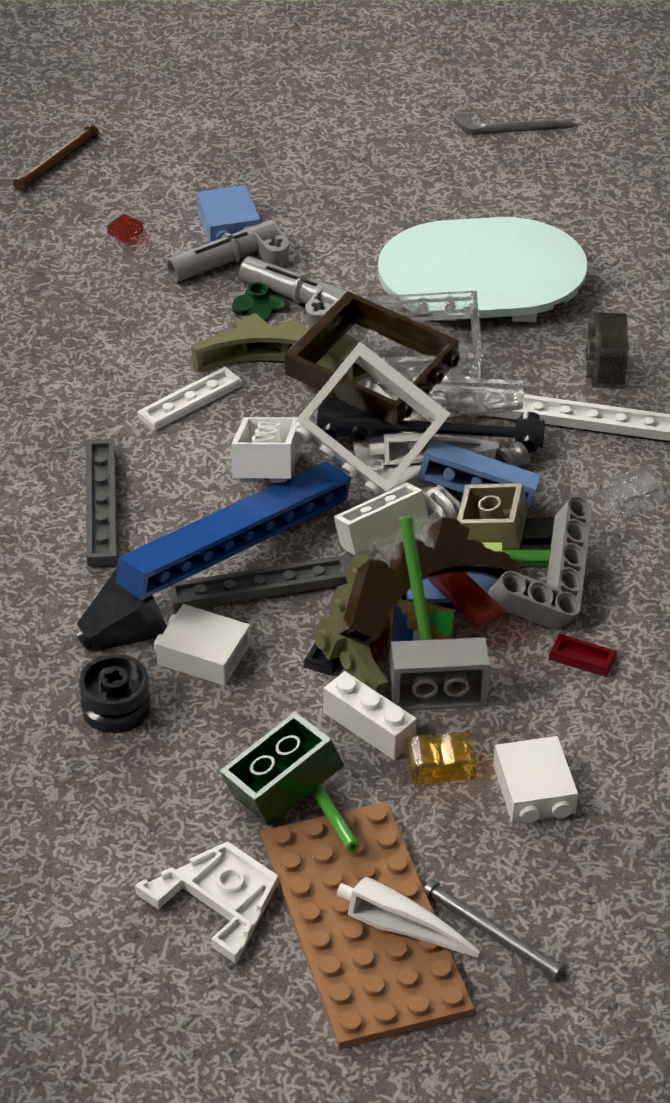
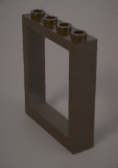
[284,291,460,426]

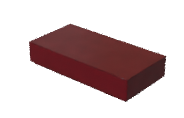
[549,633,618,677]

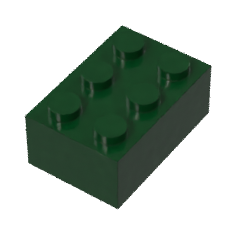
[220,712,344,826]

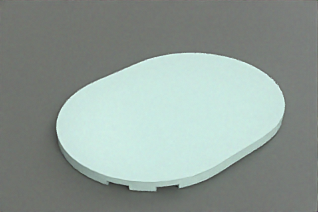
[378,217,587,319]

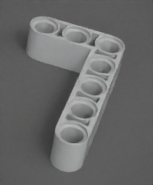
[488,496,592,630]

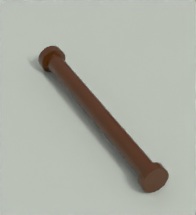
[13,124,99,192]

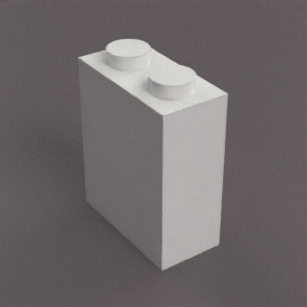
[154,604,250,686]
[493,736,578,823]

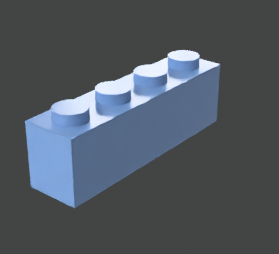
[417,438,541,514]

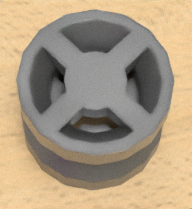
[495,442,530,469]

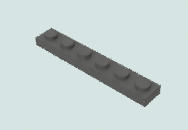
[86,439,117,566]
[168,555,348,612]

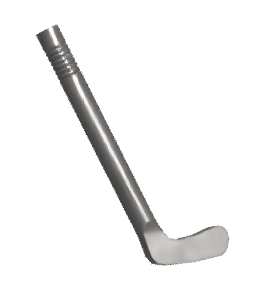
[454,111,573,135]

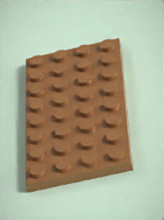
[260,801,474,1049]

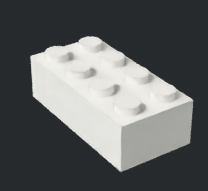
[231,417,301,483]

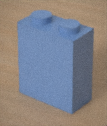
[196,185,260,243]

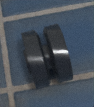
[78,654,151,733]

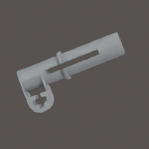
[166,220,289,283]
[239,256,347,329]

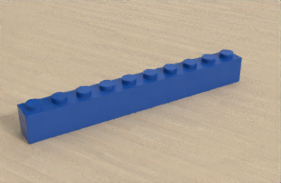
[115,461,351,600]

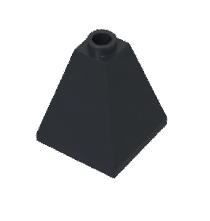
[76,568,167,651]

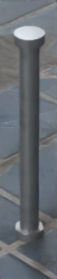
[423,879,567,982]

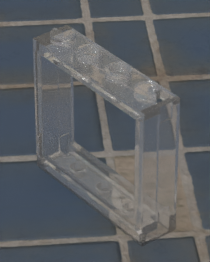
[368,291,483,384]

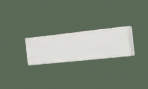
[137,367,242,431]

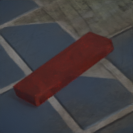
[428,572,504,629]

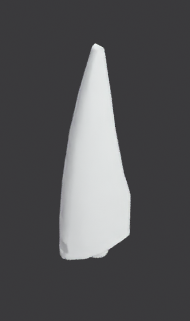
[370,434,499,465]
[336,876,480,958]

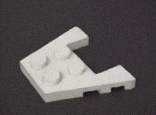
[135,841,278,963]

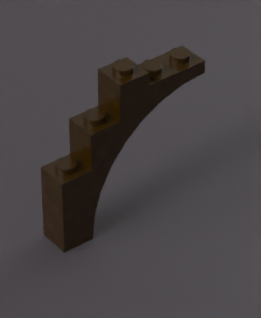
[339,517,520,646]

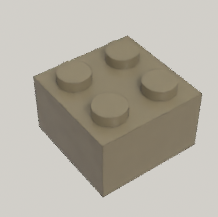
[457,483,528,549]

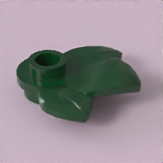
[232,282,285,321]

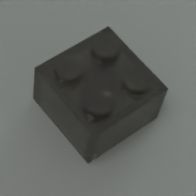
[585,312,629,389]

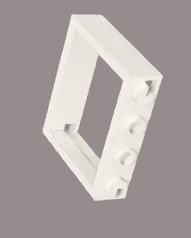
[293,342,451,496]

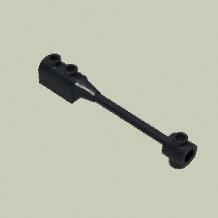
[317,398,545,453]

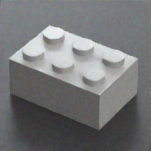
[389,637,490,711]

